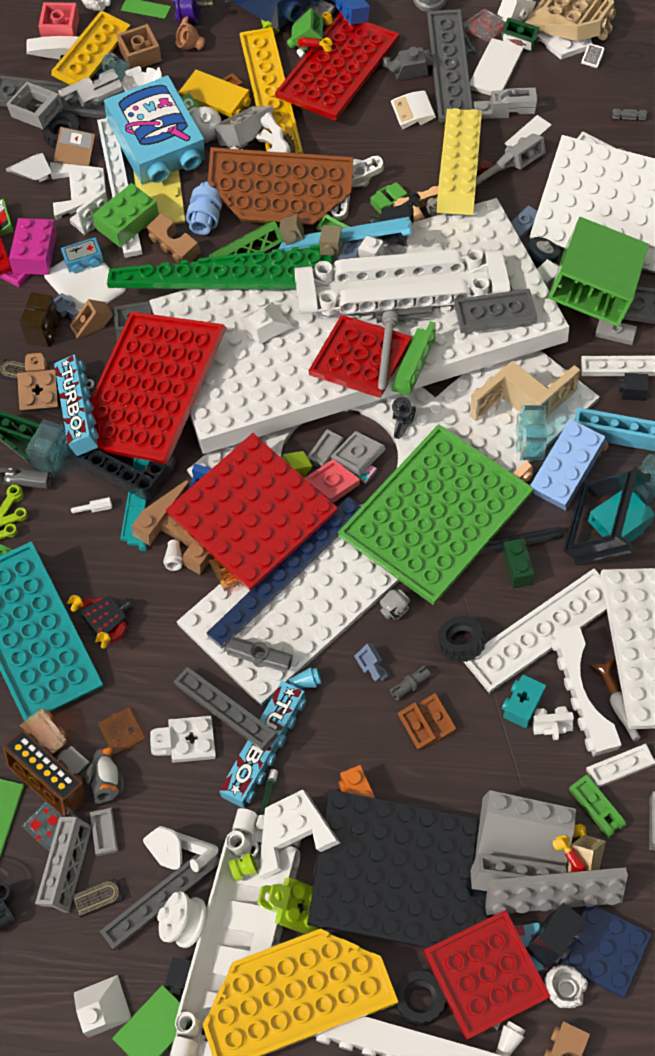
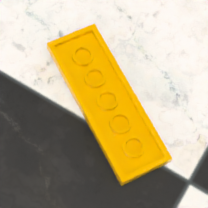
[51,10,130,85]

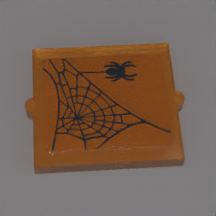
[97,708,145,756]

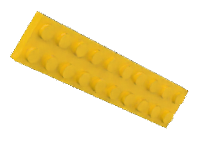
[240,27,303,154]

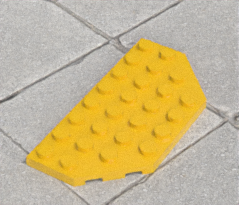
[203,929,398,1056]

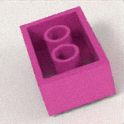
[9,218,57,275]

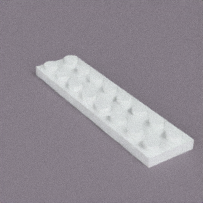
[463,569,607,693]

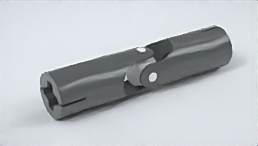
[0,466,51,489]

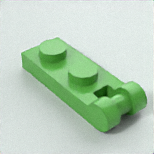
[569,775,626,838]

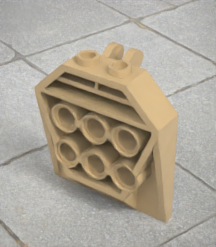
[525,0,616,41]

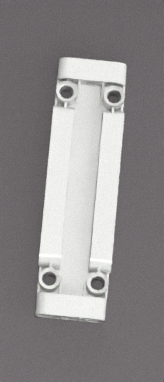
[295,248,510,316]

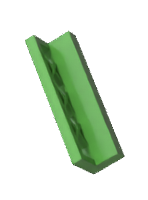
[209,221,284,257]
[391,321,436,396]

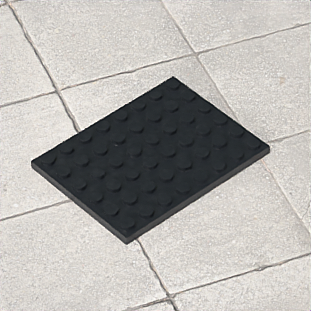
[307,789,493,949]

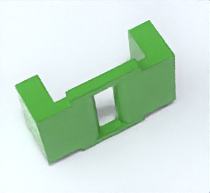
[371,182,407,215]

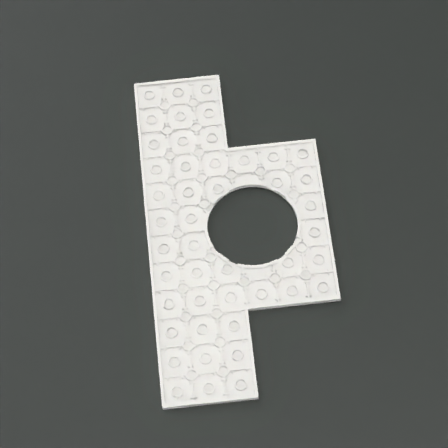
[177,350,599,707]

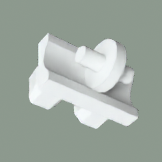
[533,706,574,741]

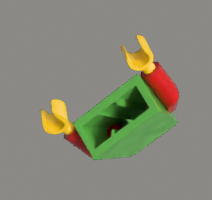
[287,8,333,52]

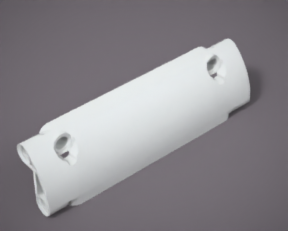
[170,808,302,1056]

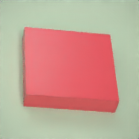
[305,459,360,503]

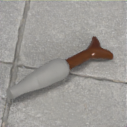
[589,659,641,741]

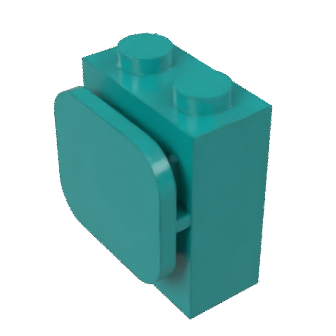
[588,491,655,542]

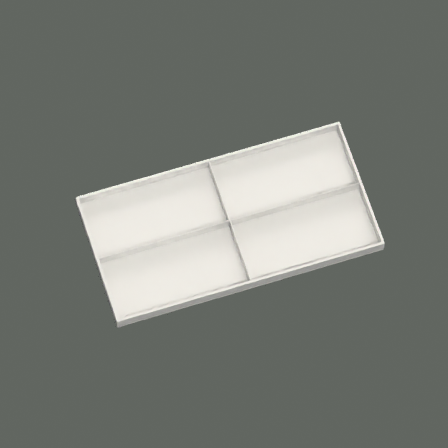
[149,198,569,454]

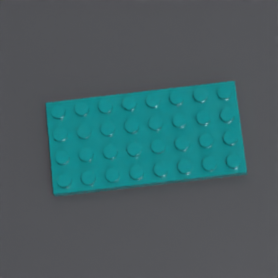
[0,541,103,724]

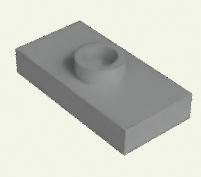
[595,319,637,345]

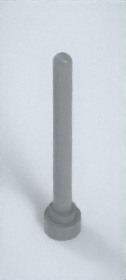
[378,311,398,390]

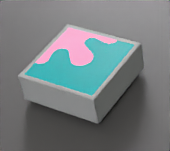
[350,465,377,486]

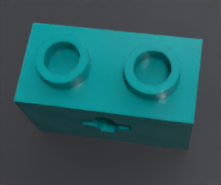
[502,675,546,729]

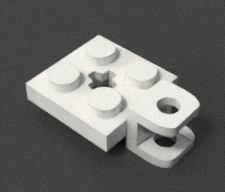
[150,716,215,763]

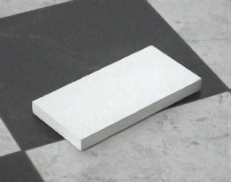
[469,38,523,96]

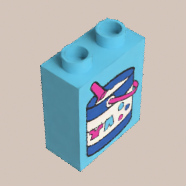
[104,75,205,185]

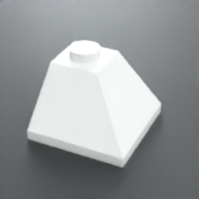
[6,153,52,182]
[240,302,292,345]
[74,975,132,1038]

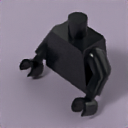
[369,192,421,246]

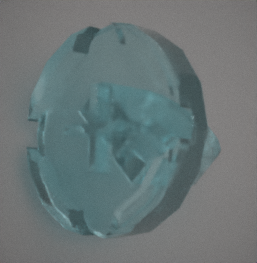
[96,53,129,82]

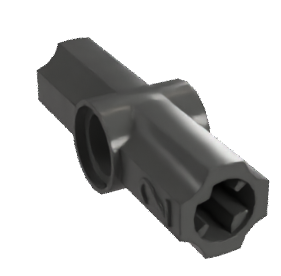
[227,636,293,673]

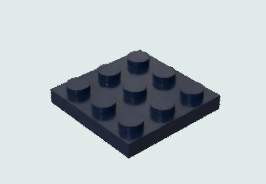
[560,906,651,999]

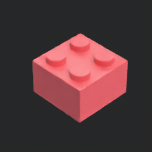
[38,2,80,37]

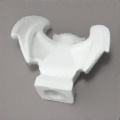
[121,66,162,91]

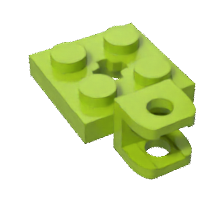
[258,877,318,934]

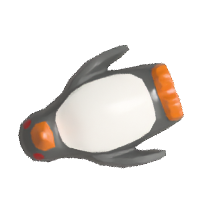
[85,747,124,804]

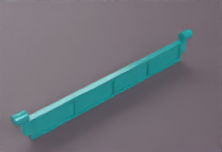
[120,458,150,551]

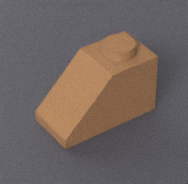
[69,299,113,339]

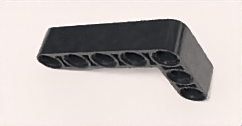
[73,449,179,500]

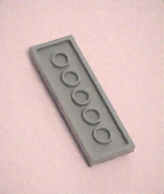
[485,867,628,915]

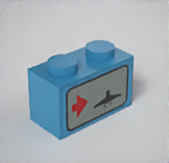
[61,238,104,274]

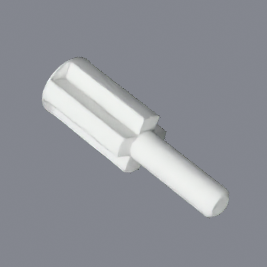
[71,497,112,513]

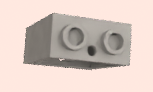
[6,82,64,129]

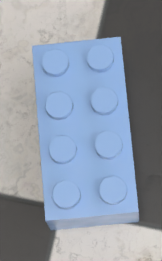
[530,419,606,511]

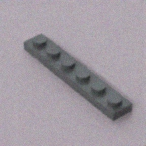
[173,667,278,752]
[100,854,220,951]

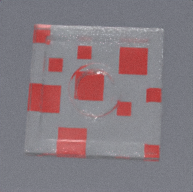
[462,9,505,42]

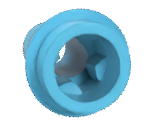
[289,667,322,689]

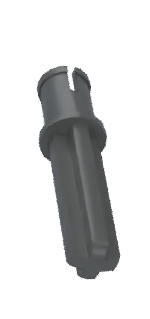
[375,306,433,324]

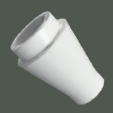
[163,540,183,571]
[495,1021,525,1056]

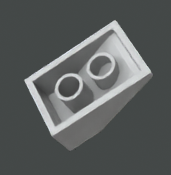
[214,106,274,148]

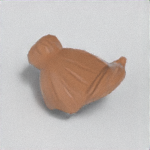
[175,16,205,50]

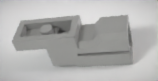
[58,68,124,107]
[472,88,537,119]

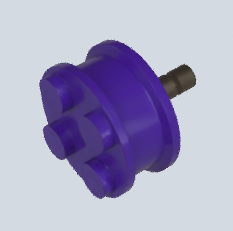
[173,0,215,24]

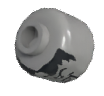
[380,589,410,620]

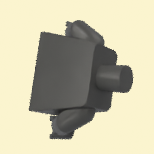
[382,47,434,81]

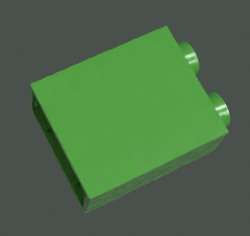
[548,216,649,327]

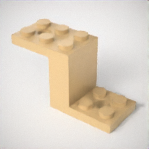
[470,360,580,426]

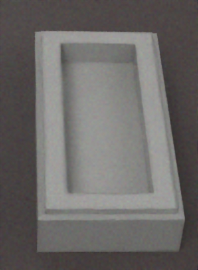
[307,429,344,468]
[90,808,119,856]

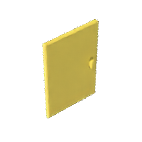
[133,170,185,229]

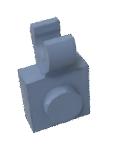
[54,293,79,320]
[354,643,389,681]

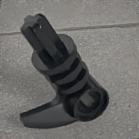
[392,397,416,439]

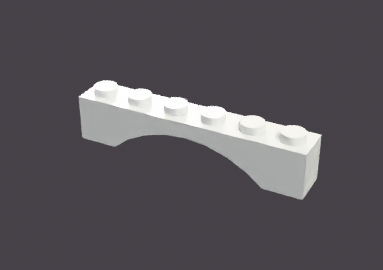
[550,624,621,757]

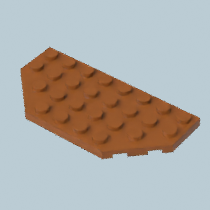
[208,147,354,226]

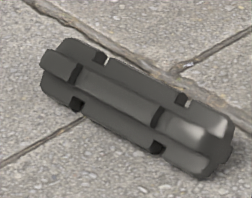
[612,108,647,121]

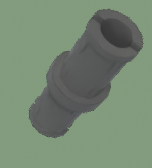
[390,665,431,701]

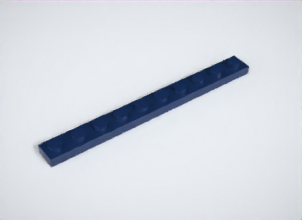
[206,497,361,649]

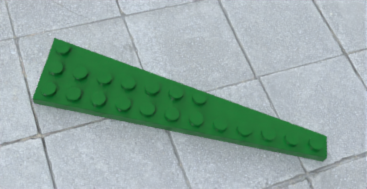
[107,244,333,289]

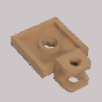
[17,353,59,412]

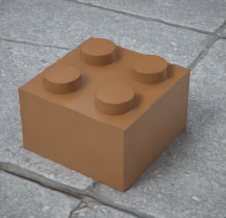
[116,24,162,69]

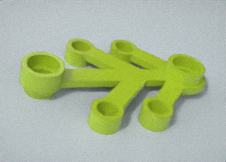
[0,485,28,539]

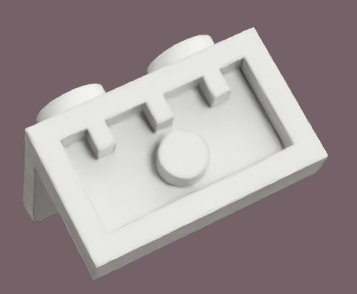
[70,190,108,235]

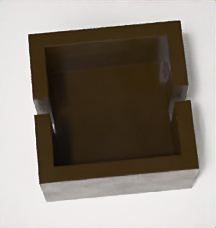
[19,292,60,347]

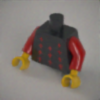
[67,595,133,649]

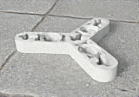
[331,156,384,221]

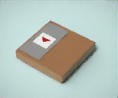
[54,127,95,166]

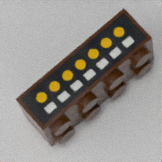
[2,729,85,817]

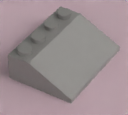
[475,790,576,866]

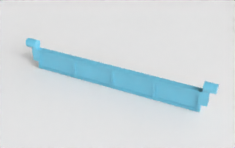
[272,217,413,252]

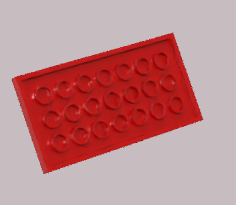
[275,12,399,121]

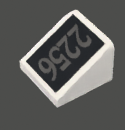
[581,43,604,68]

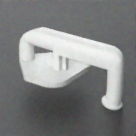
[143,826,218,872]

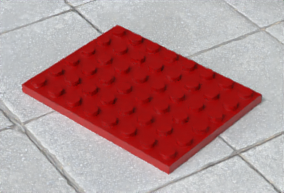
[90,312,227,464]

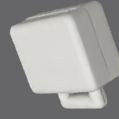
[44,260,127,311]

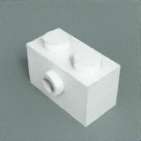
[498,0,536,22]

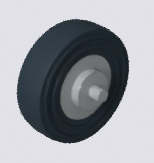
[527,237,560,264]

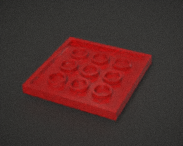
[308,315,412,398]
[423,910,550,1040]

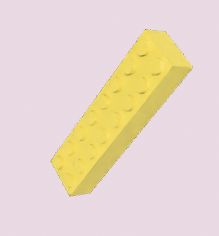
[437,108,482,215]

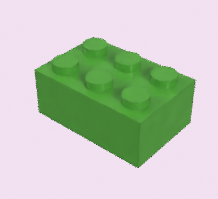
[92,183,159,247]

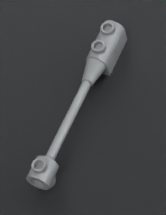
[427,134,546,217]

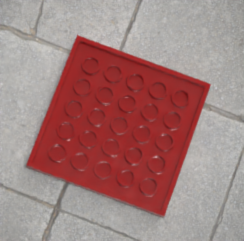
[165,433,338,591]

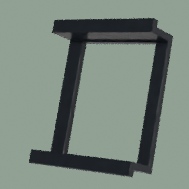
[563,466,651,565]

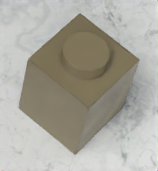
[279,214,304,245]
[319,225,343,256]

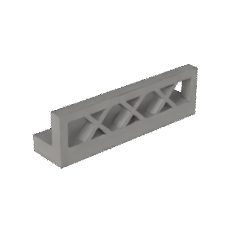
[35,817,92,913]

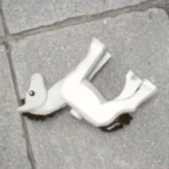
[230,112,296,153]

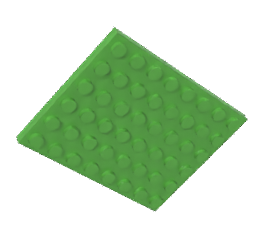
[338,424,534,605]

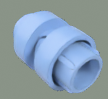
[186,182,223,235]

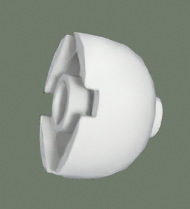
[191,106,222,143]

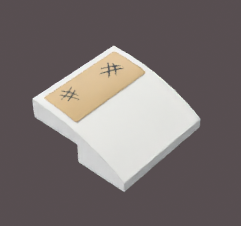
[391,91,436,129]

